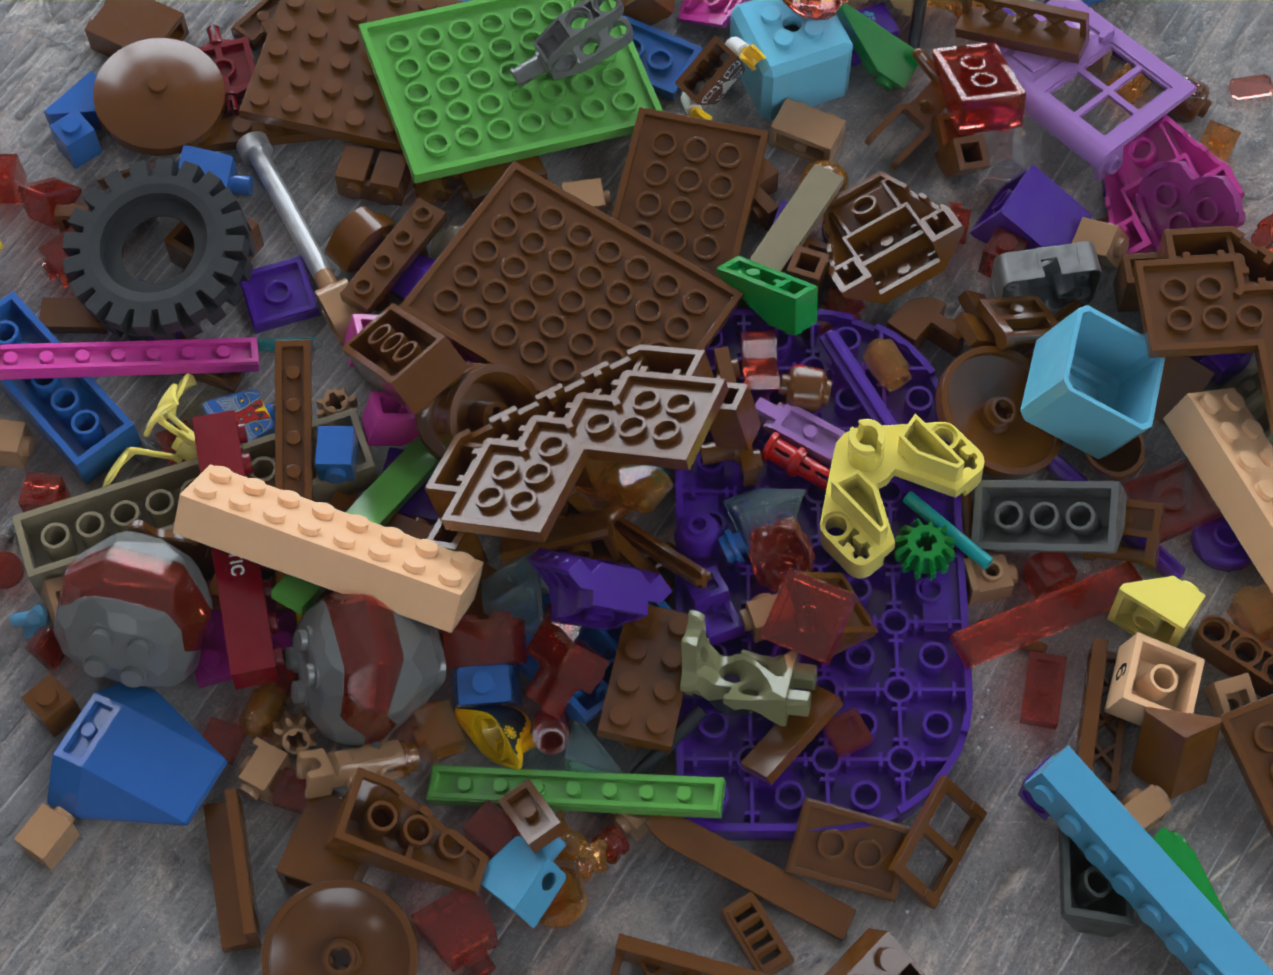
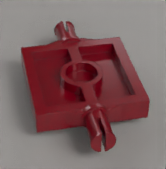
[197,25,255,116]

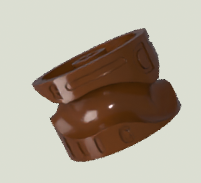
[415,362,538,461]

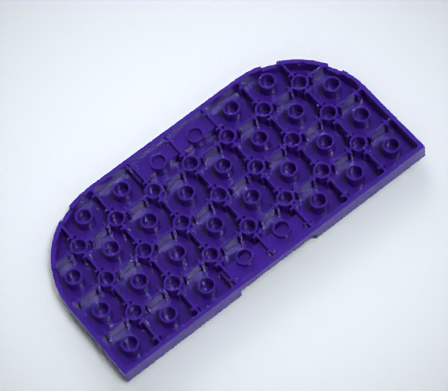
[675,309,973,841]

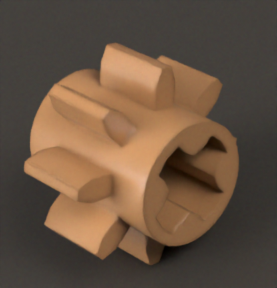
[316,387,359,419]
[272,710,317,756]

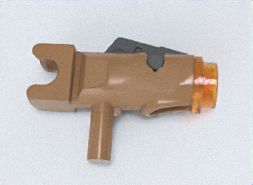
[296,739,419,799]

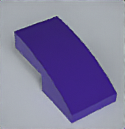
[682,565,745,646]

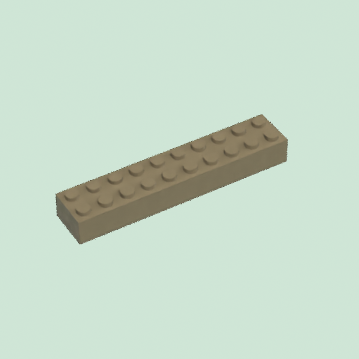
[12,408,378,595]

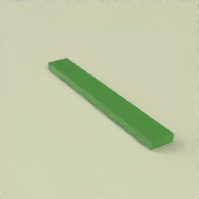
[271,437,440,615]
[426,765,726,819]

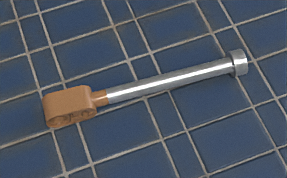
[236,131,364,345]

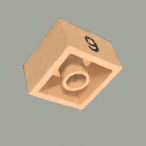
[1104,632,1205,726]

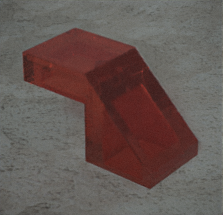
[740,331,780,390]

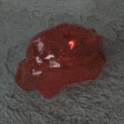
[749,517,815,591]

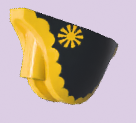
[455,705,538,770]

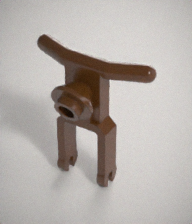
[864,48,987,171]

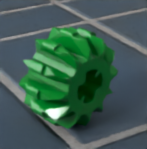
[894,518,955,581]

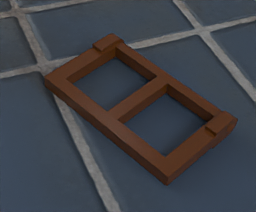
[888,775,987,909]

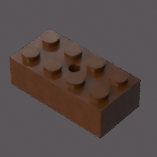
[341,303,469,415]

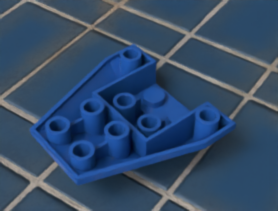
[47,683,228,826]

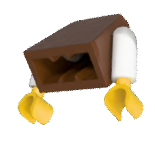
[675,35,766,120]

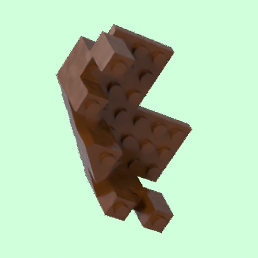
[1113,226,1273,439]
[425,344,761,573]

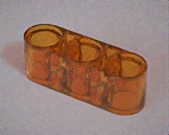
[575,461,673,514]

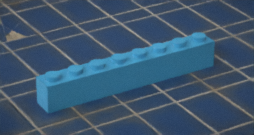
[1023,745,1273,975]

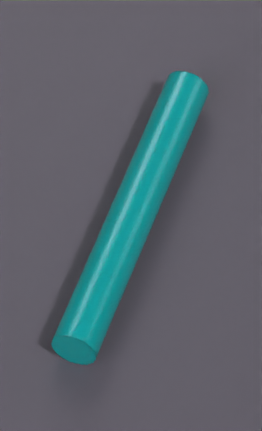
[903,491,994,570]

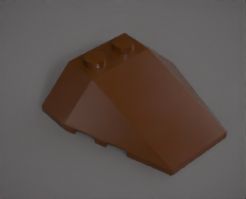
[823,171,965,304]

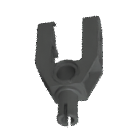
[510,0,634,88]

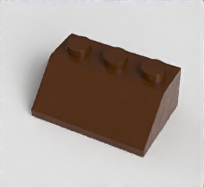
[500,507,620,583]

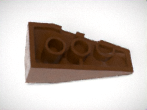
[324,767,489,894]

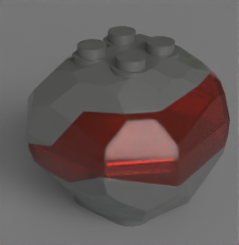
[53,531,213,688]
[284,590,446,747]

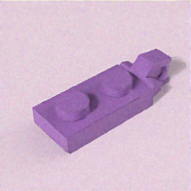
[755,397,846,467]

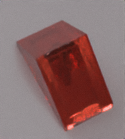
[17,177,82,229]

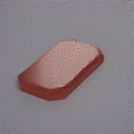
[1228,74,1273,100]

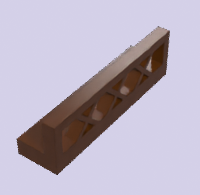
[955,0,1089,64]
[1075,638,1126,795]
[203,788,262,953]
[610,933,769,975]

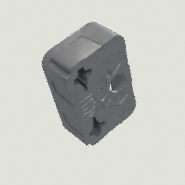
[989,241,1102,310]

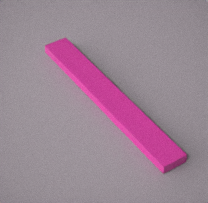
[0,337,259,380]

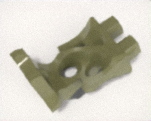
[680,610,817,726]

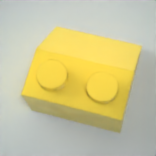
[1107,576,1206,647]

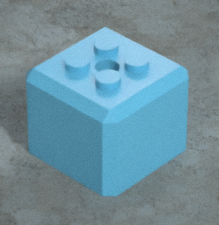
[730,0,853,120]
[1020,305,1165,459]

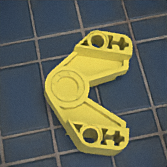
[820,413,985,579]

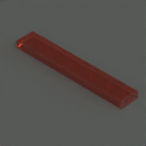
[949,562,1143,669]

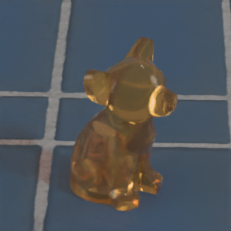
[555,810,609,883]

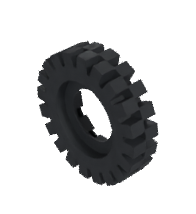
[62,158,255,341]

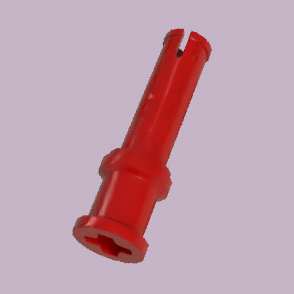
[761,432,830,491]

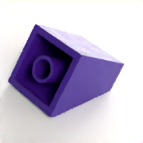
[969,164,1093,262]

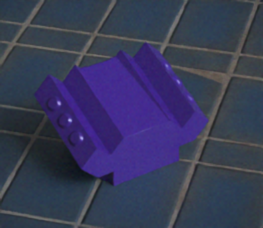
[527,547,672,631]

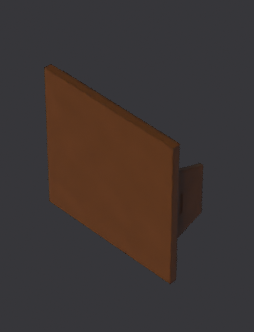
[1154,356,1215,425]

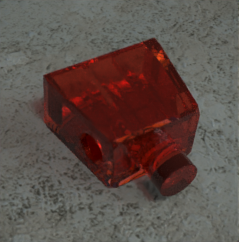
[411,888,499,975]

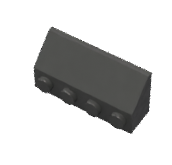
[971,480,1127,554]

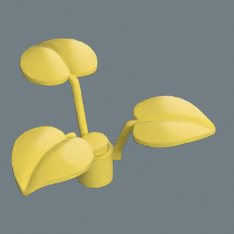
[102,373,198,488]

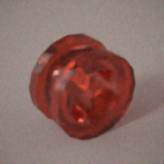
[592,825,630,864]

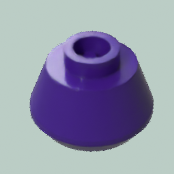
[674,511,723,558]

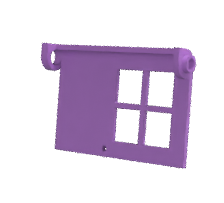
[964,0,1197,182]

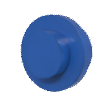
[718,529,748,564]

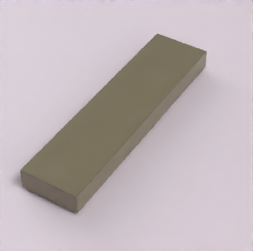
[749,163,844,273]

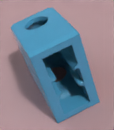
[481,836,567,929]

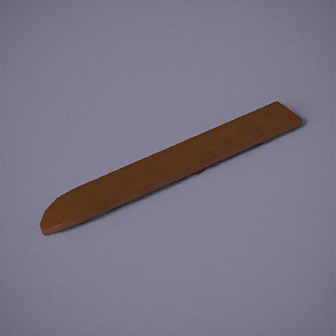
[645,815,857,941]

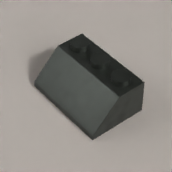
[1058,826,1134,938]

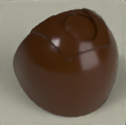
[1082,433,1146,481]

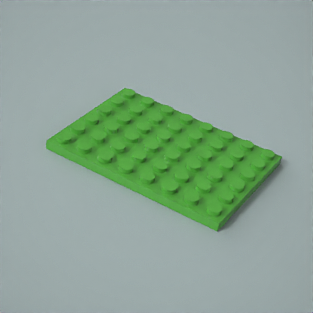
[359,0,663,184]

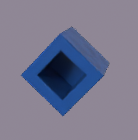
[49,109,103,169]
[315,426,358,484]

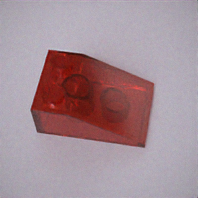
[932,42,1027,135]

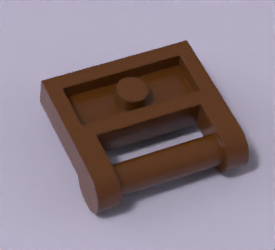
[976,295,1059,350]
[1083,499,1165,569]

